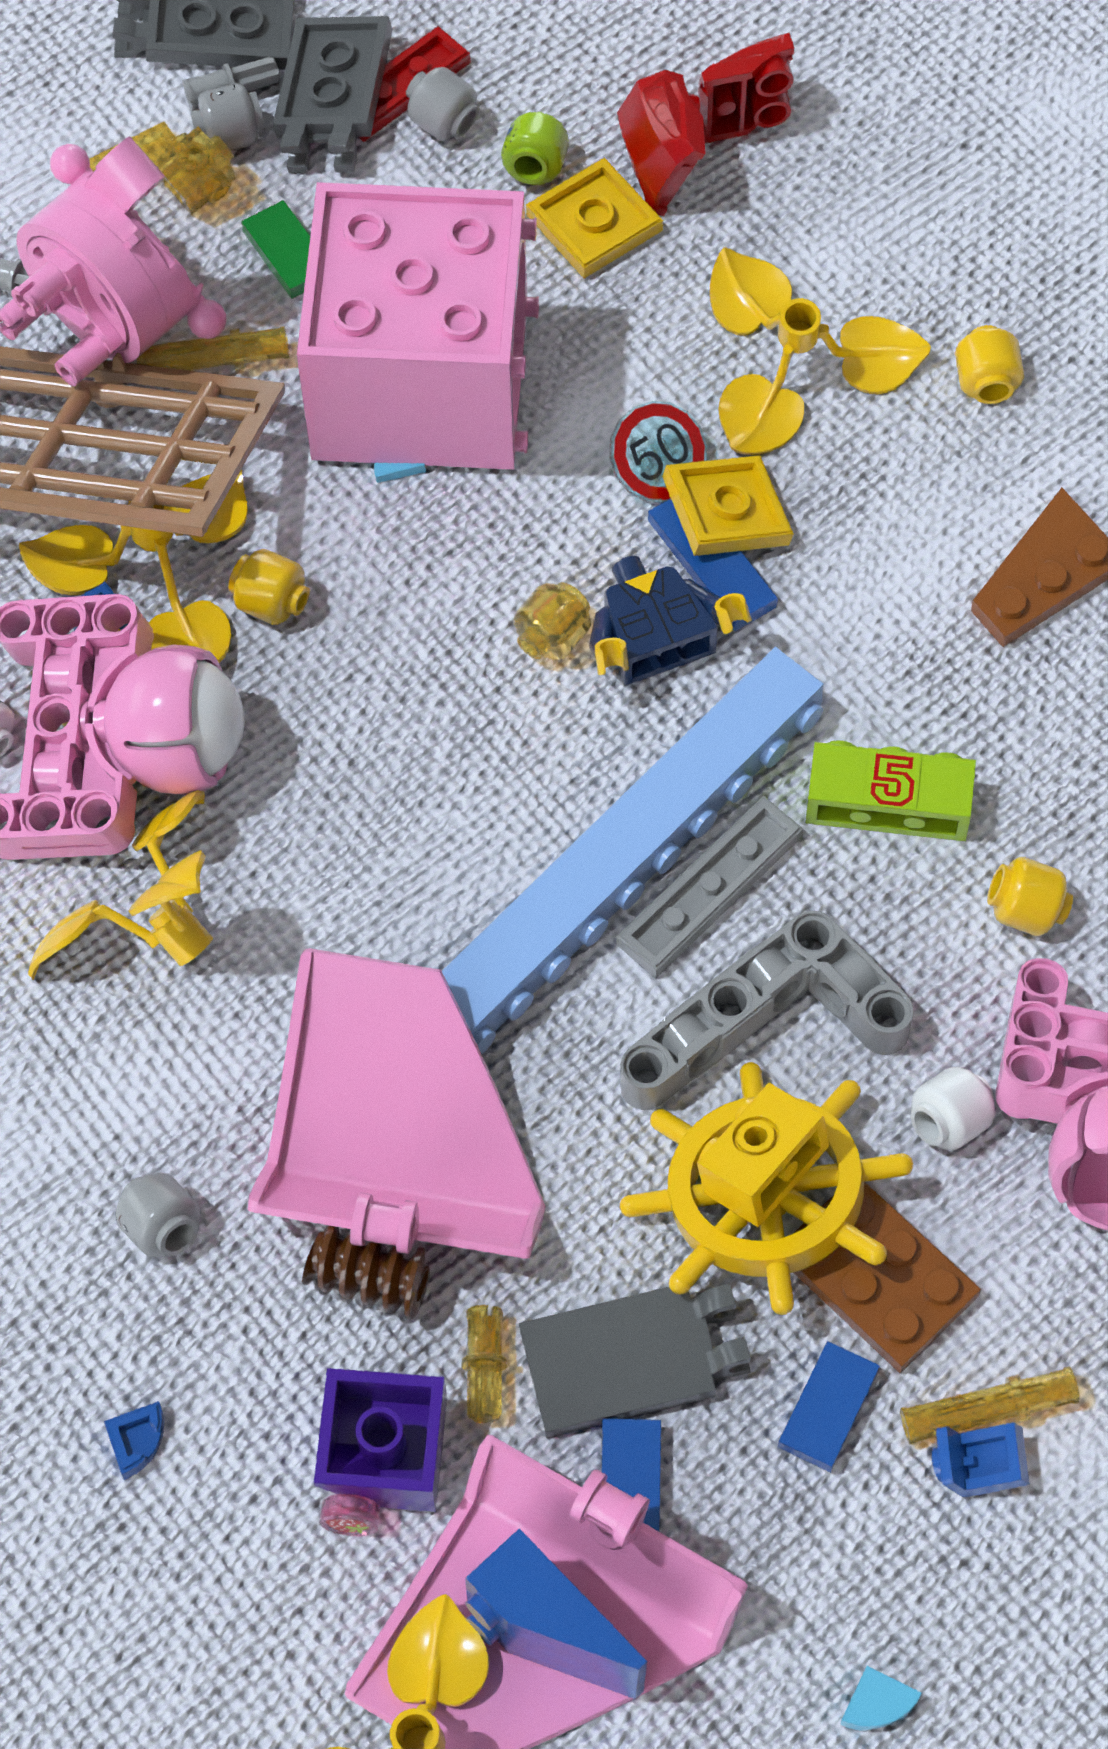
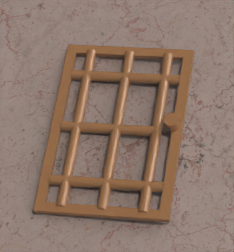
[0,346,285,537]

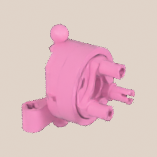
[0,136,226,386]

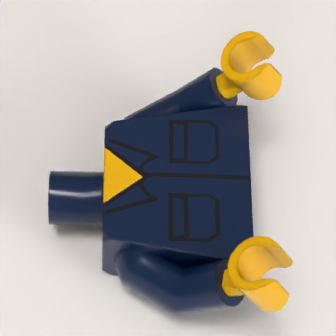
[589,556,752,687]

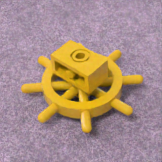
[620,1062,914,1315]

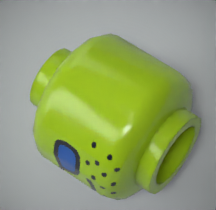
[501,112,569,185]

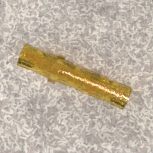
[136,326,290,371]
[900,1366,1080,1445]

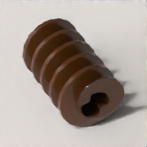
[302,1225,430,1320]

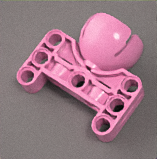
[995,958,1108,1230]

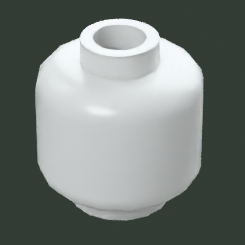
[910,1067,995,1150]

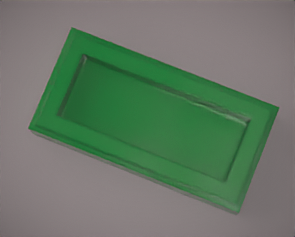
[241,200,310,299]

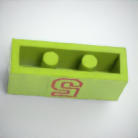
[805,740,976,842]

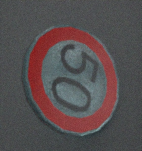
[609,401,707,503]

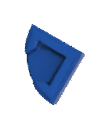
[104,1401,164,1480]

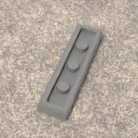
[616,796,803,979]

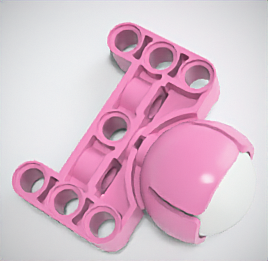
[0,594,244,860]

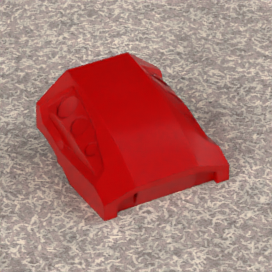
[698,33,795,144]
[617,70,706,216]

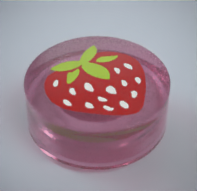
[319,1494,381,1536]

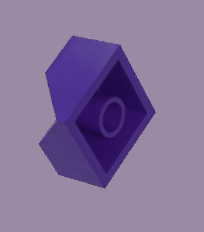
[313,1368,447,1512]

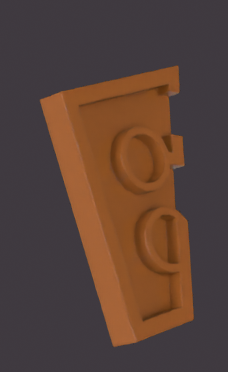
[971,487,1108,647]

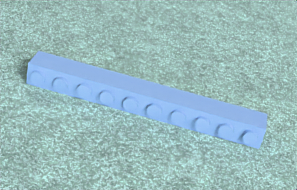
[442,647,824,1054]

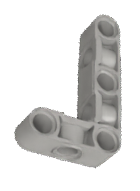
[620,911,914,1110]

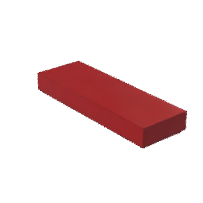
[359,26,471,142]

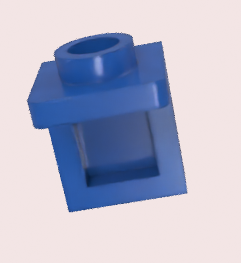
[932,1422,1030,1498]

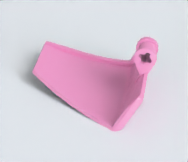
[345,1435,748,1749]

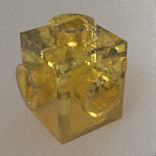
[154,126,236,216]

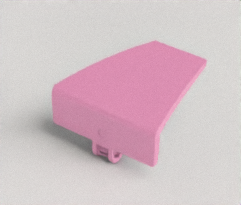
[248,948,546,1258]

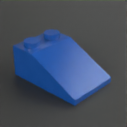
[465,1528,647,1699]

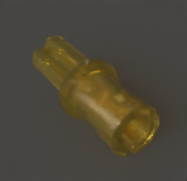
[461,1305,508,1424]

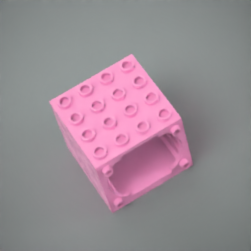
[297,182,539,470]

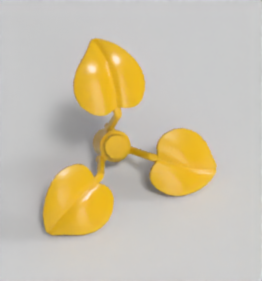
[710,247,931,455]
[19,470,248,663]
[28,790,213,981]
[327,1594,489,1749]

